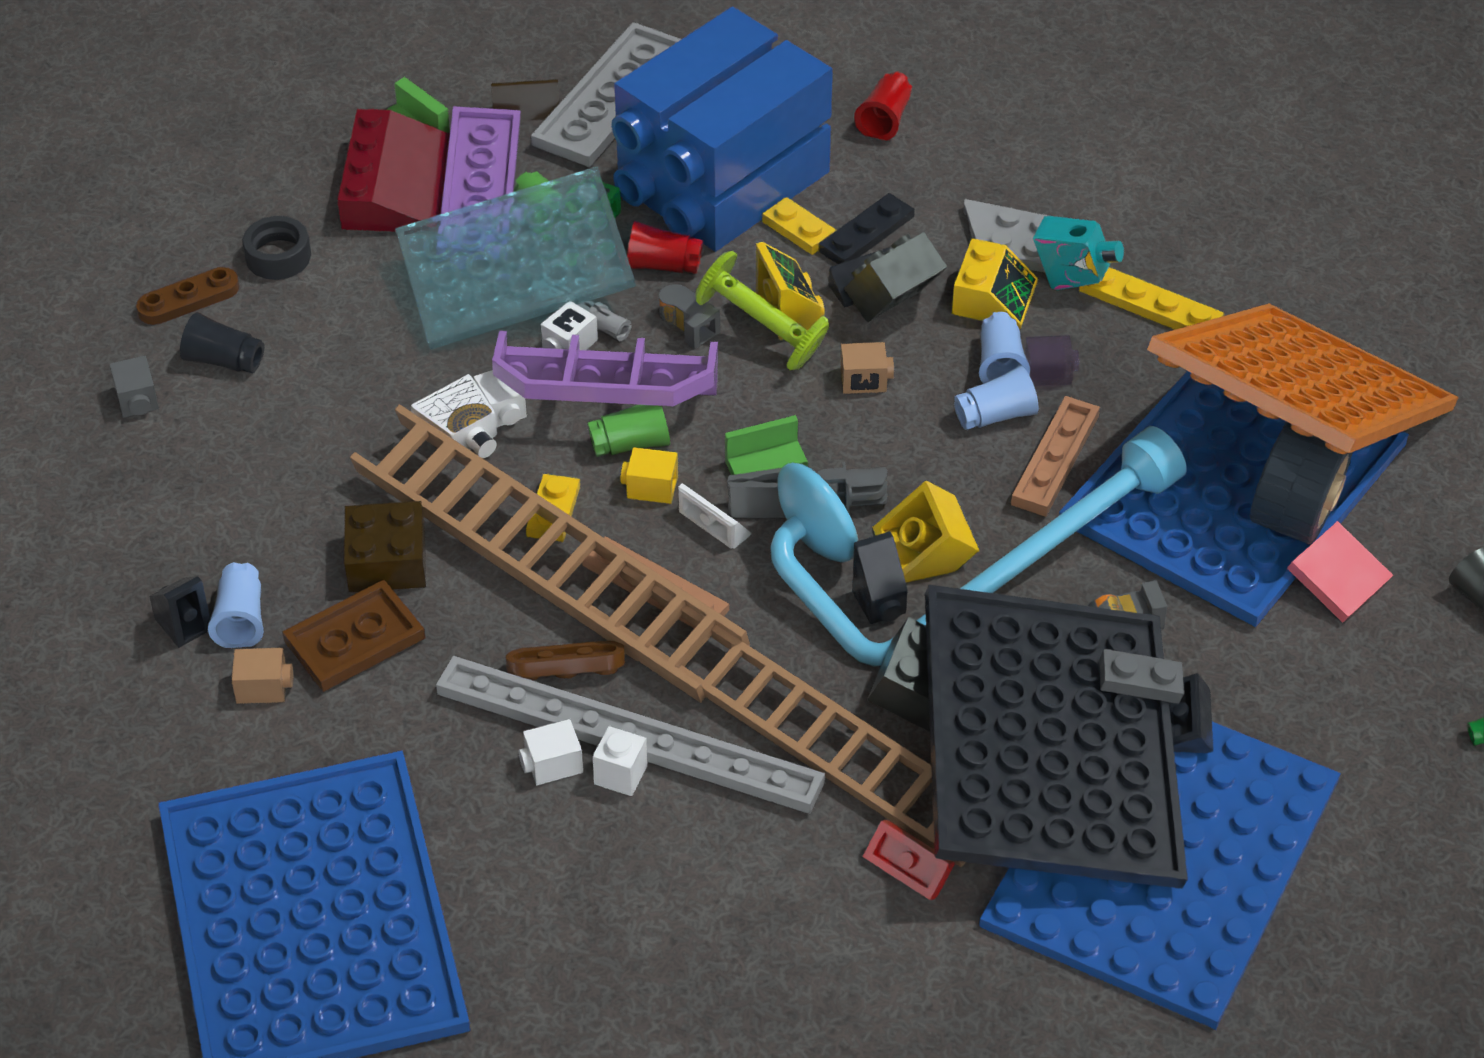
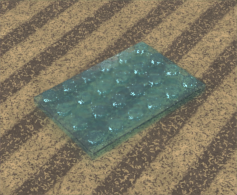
[395,167,636,349]

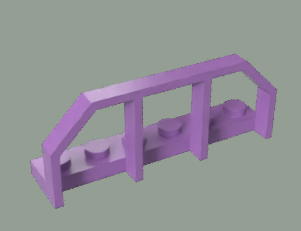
[492,331,718,406]

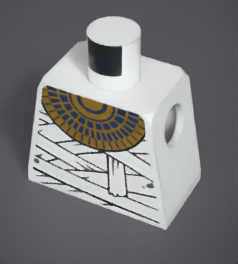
[411,374,497,458]

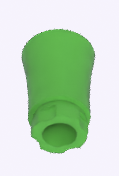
[587,405,671,457]

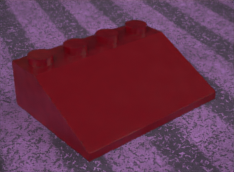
[338,109,450,233]

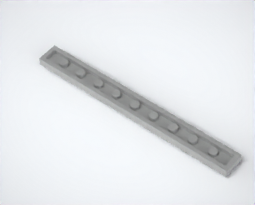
[436,656,825,814]

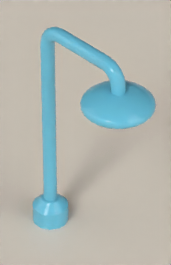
[770,426,1186,666]

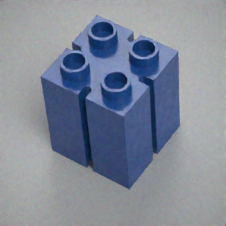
[611,6,833,252]

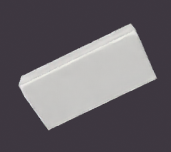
[678,483,751,549]

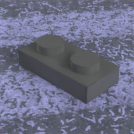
[1099,649,1184,704]

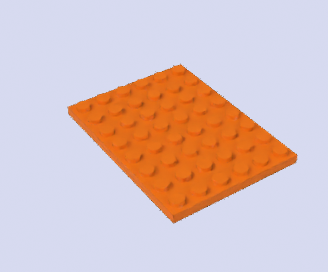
[1147,304,1459,454]

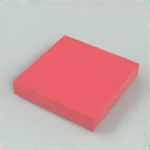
[1287,521,1393,623]

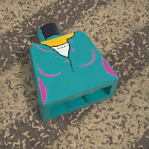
[1033,216,1124,290]

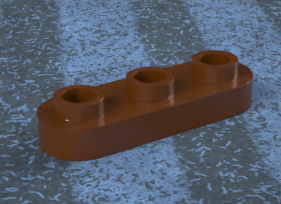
[136,267,239,325]
[505,641,625,681]

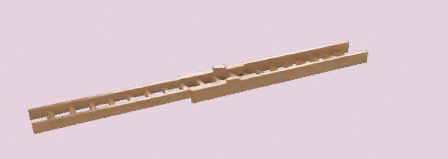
[350,404,966,867]

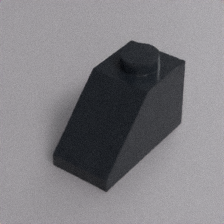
[852,531,908,624]
[149,576,210,648]

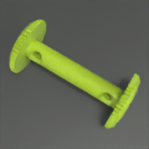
[695,251,829,370]

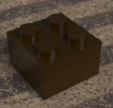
[344,501,426,592]

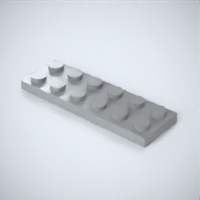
[531,22,681,167]

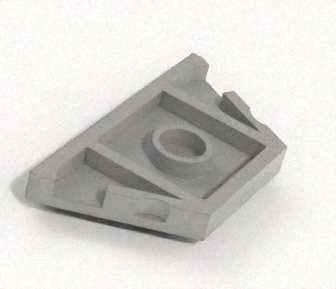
[963,199,1048,273]

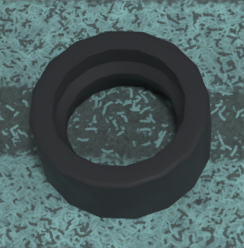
[242,215,312,280]

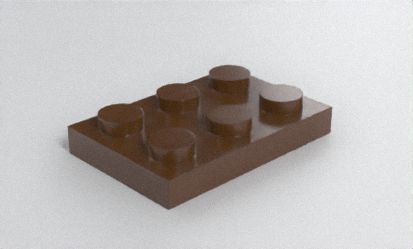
[282,580,426,692]

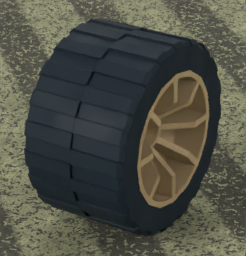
[1250,422,1353,544]

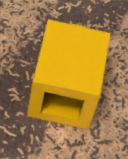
[621,447,678,504]

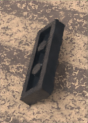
[819,193,915,264]

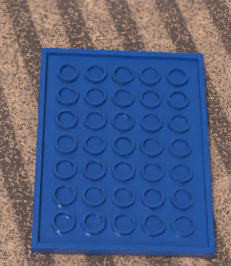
[1059,371,1409,627]
[979,722,1341,1030]
[158,751,471,1058]

